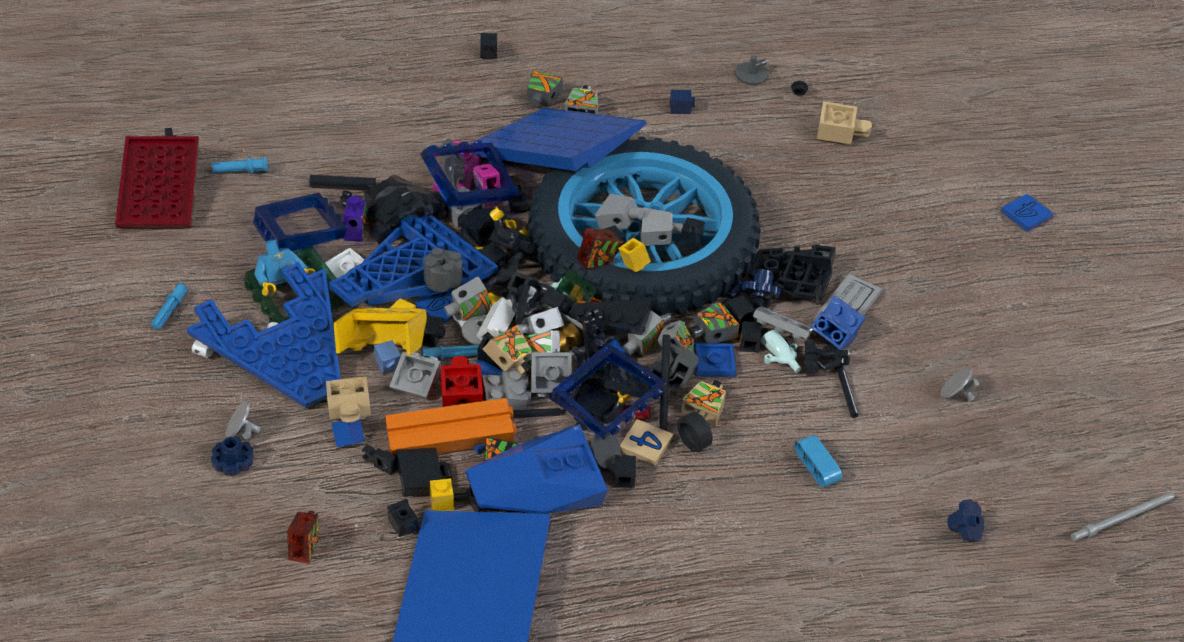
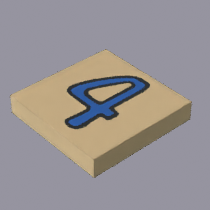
[620,419,673,466]

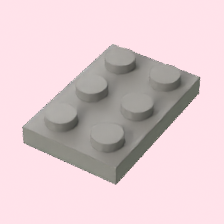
[753,306,814,340]

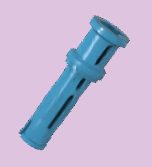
[212,156,268,174]

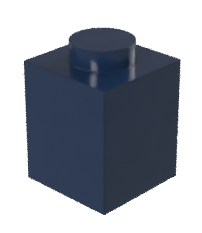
[670,90,695,114]

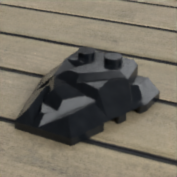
[364,174,442,245]
[748,245,836,301]

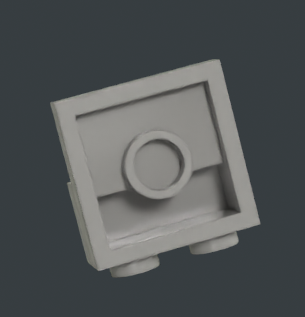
[389,351,442,400]
[531,352,572,397]
[482,370,531,410]

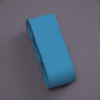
[794,435,843,488]

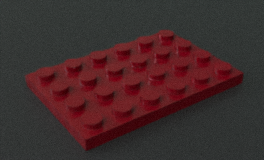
[115,136,199,228]

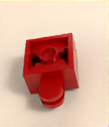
[440,356,483,407]

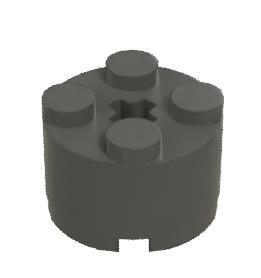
[424,248,462,292]

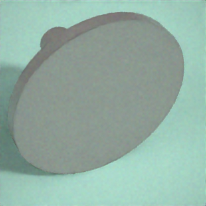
[940,368,979,402]
[225,401,261,439]

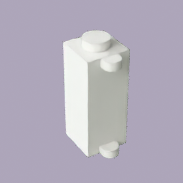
[476,297,515,341]

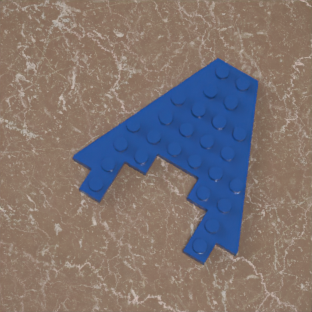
[187,262,341,408]

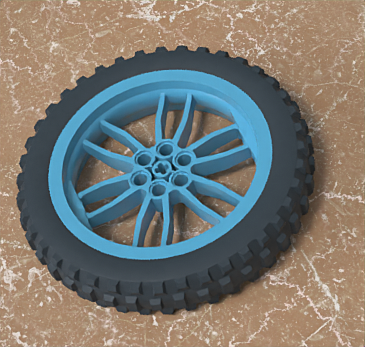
[528,137,761,316]

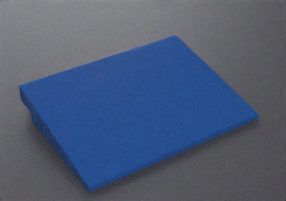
[393,510,550,642]

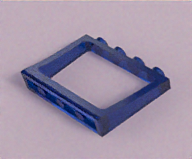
[420,140,519,208]
[253,192,347,251]
[550,343,667,440]

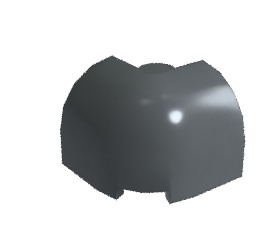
[647,342,699,392]

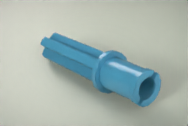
[151,283,188,330]
[422,345,479,361]

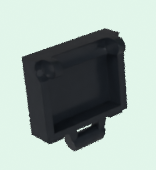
[396,448,452,497]

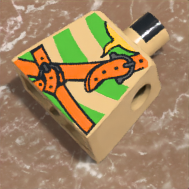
[483,325,532,375]
[681,380,726,427]

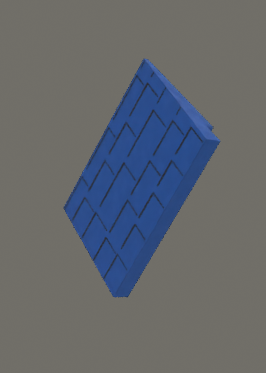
[470,108,647,171]

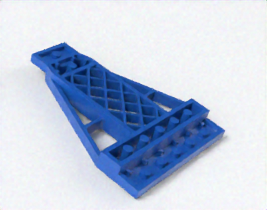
[329,214,498,307]

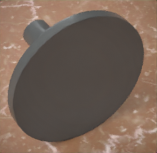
[735,56,769,85]
[589,428,620,469]

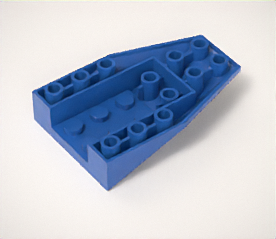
[465,424,608,514]

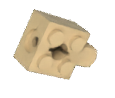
[817,101,872,144]
[326,376,371,422]

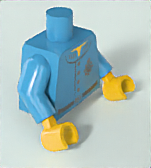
[254,240,316,296]

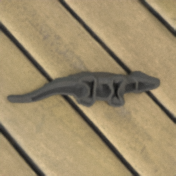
[439,138,466,210]

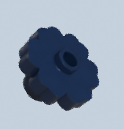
[742,269,781,298]
[211,437,254,475]
[947,499,984,543]

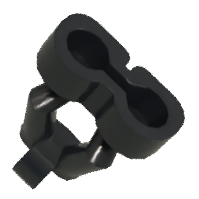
[805,341,850,375]

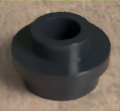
[791,80,808,96]

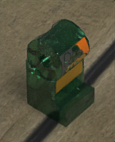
[556,270,596,303]

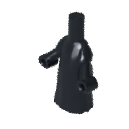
[507,284,545,325]

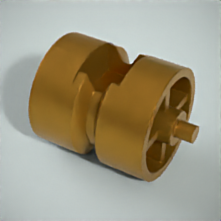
[554,322,582,352]

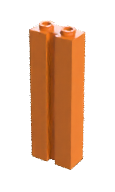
[385,398,517,459]

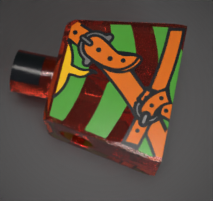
[577,228,624,269]
[287,511,319,564]

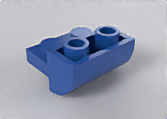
[811,296,866,350]

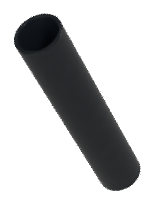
[309,174,376,190]

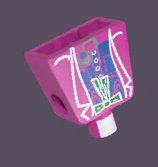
[473,164,501,207]

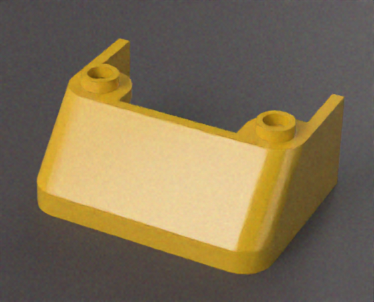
[334,308,427,355]

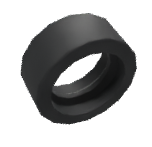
[677,411,713,453]

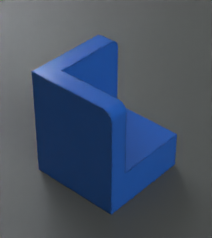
[332,418,365,447]

